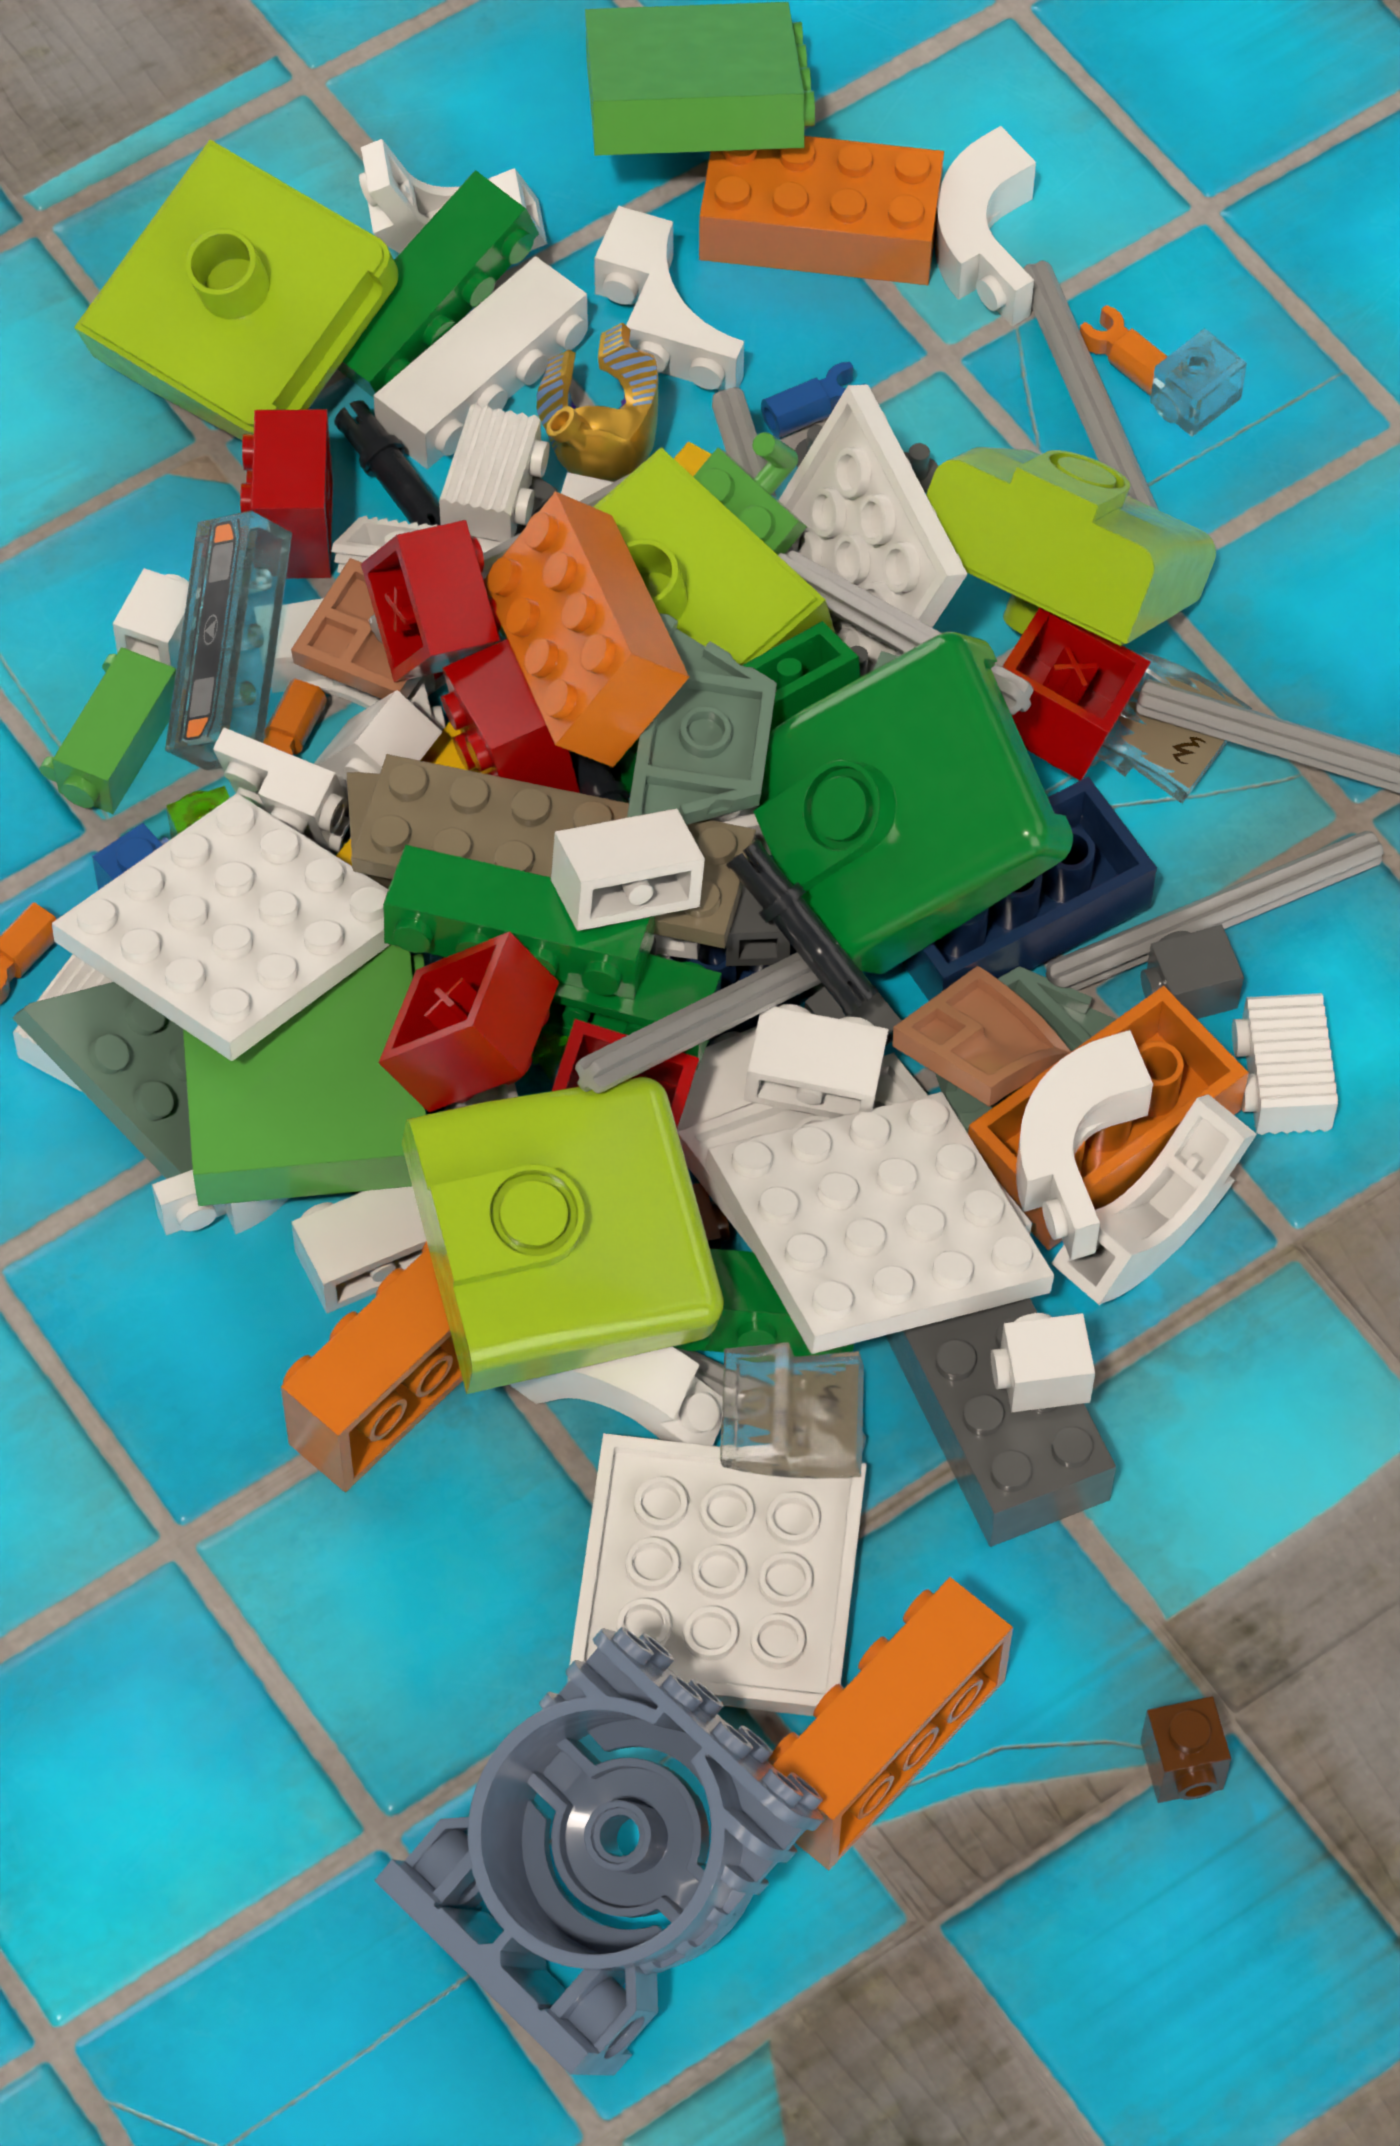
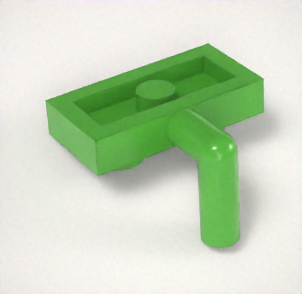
[693,432,807,555]

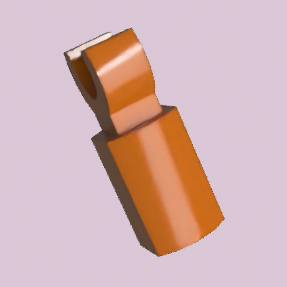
[1080,305,1178,398]
[258,678,327,755]
[0,902,57,1005]

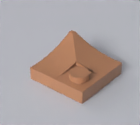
[291,558,422,699]
[892,966,1071,1107]

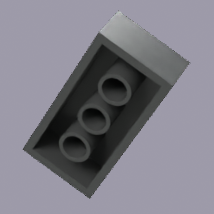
[885,1298,1116,1547]

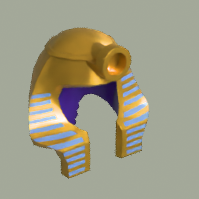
[537,323,658,482]

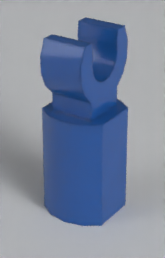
[761,362,865,439]

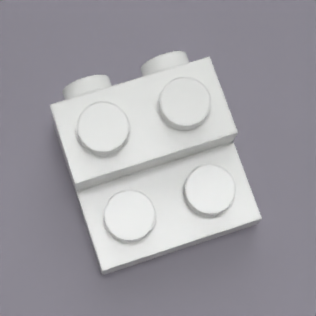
[213,728,351,855]

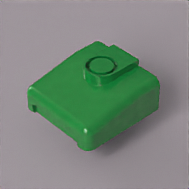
[753,632,1073,974]

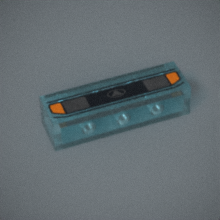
[165,511,292,771]

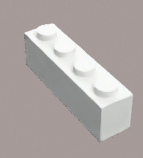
[373,256,588,470]

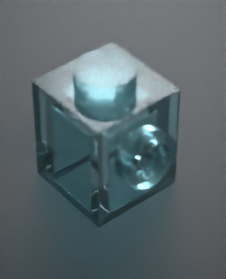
[1150,328,1247,437]

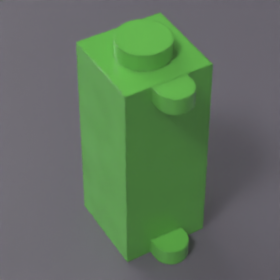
[39,647,181,814]

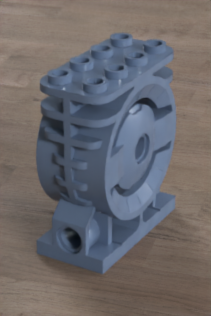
[374,1627,825,2076]

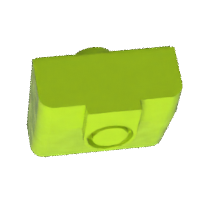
[74,139,399,440]
[498,447,835,665]
[926,447,1216,646]
[402,1077,724,1394]

